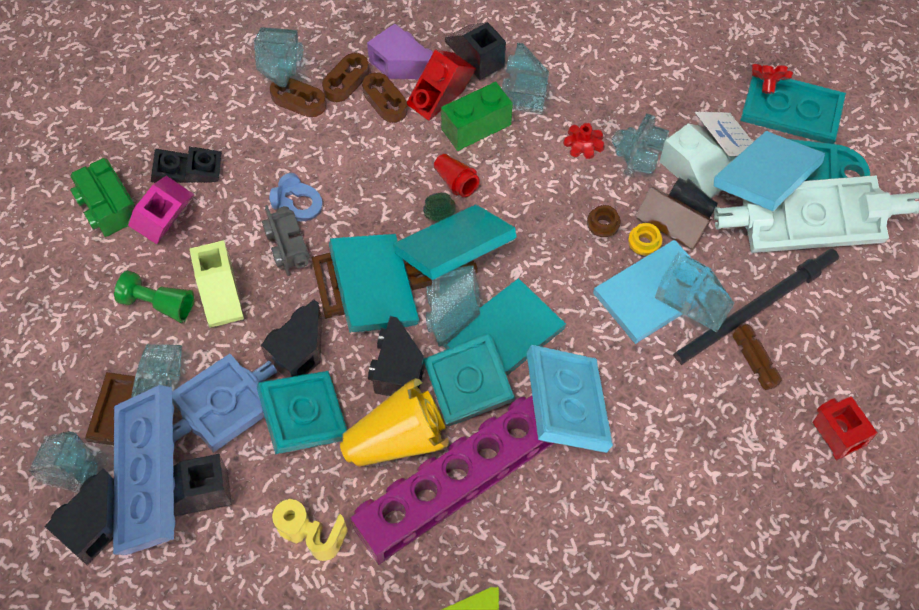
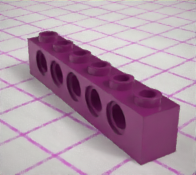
[350,395,554,565]

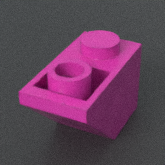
[128,176,194,244]

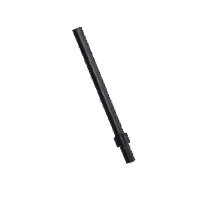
[673,248,839,365]

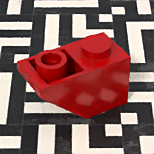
[407,49,476,121]

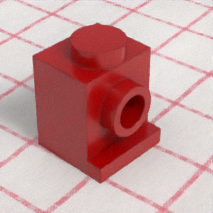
[812,396,878,461]

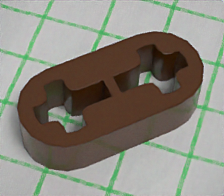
[322,53,369,102]
[362,72,407,123]
[270,77,326,117]

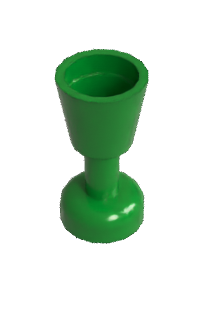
[114,270,194,323]

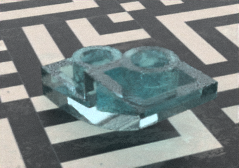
[131,344,182,398]

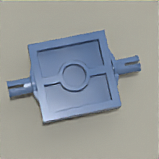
[172,354,277,453]

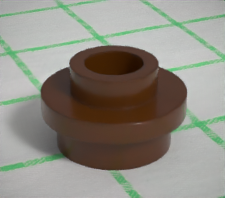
[587,205,621,237]

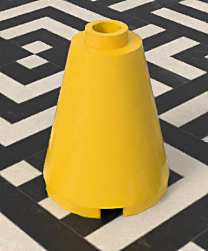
[340,378,449,467]

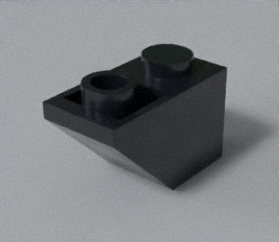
[445,22,506,80]
[261,299,322,378]
[368,316,424,396]
[173,454,232,517]
[44,468,114,565]

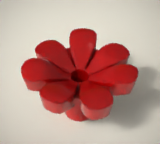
[752,64,794,94]
[563,123,605,159]

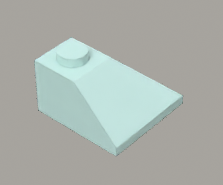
[660,123,737,198]

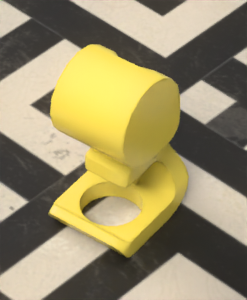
[272,499,348,561]

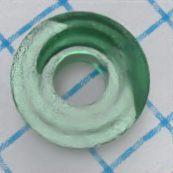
[423,192,456,222]

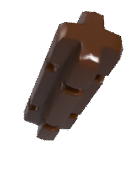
[733,324,782,390]

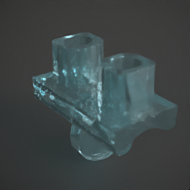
[612,113,670,177]

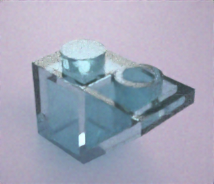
[254,27,303,87]
[502,43,549,114]
[655,252,735,332]
[426,265,480,346]
[29,431,98,493]

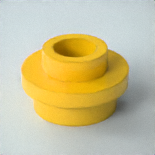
[628,223,662,256]

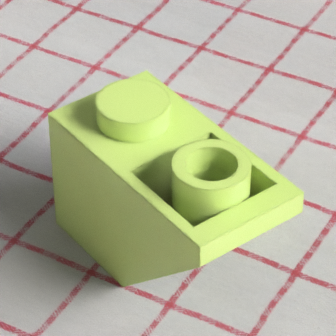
[189,240,244,328]

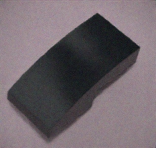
[151,146,222,183]

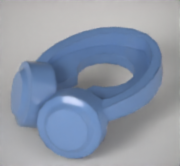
[269,173,322,221]

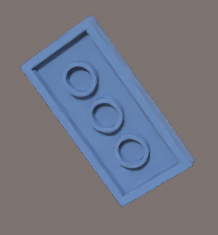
[113,385,176,555]

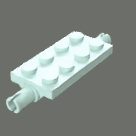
[714,176,919,253]

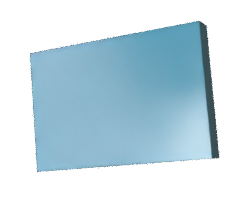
[713,131,825,211]
[593,240,718,344]
[527,345,613,453]

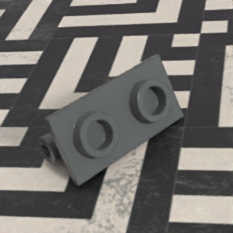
[262,205,310,276]

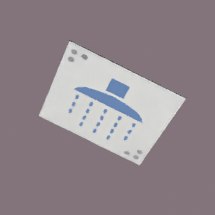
[695,112,753,156]

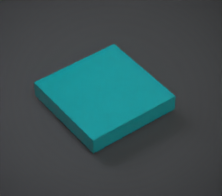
[424,332,516,426]
[257,371,347,455]

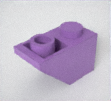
[367,24,433,80]

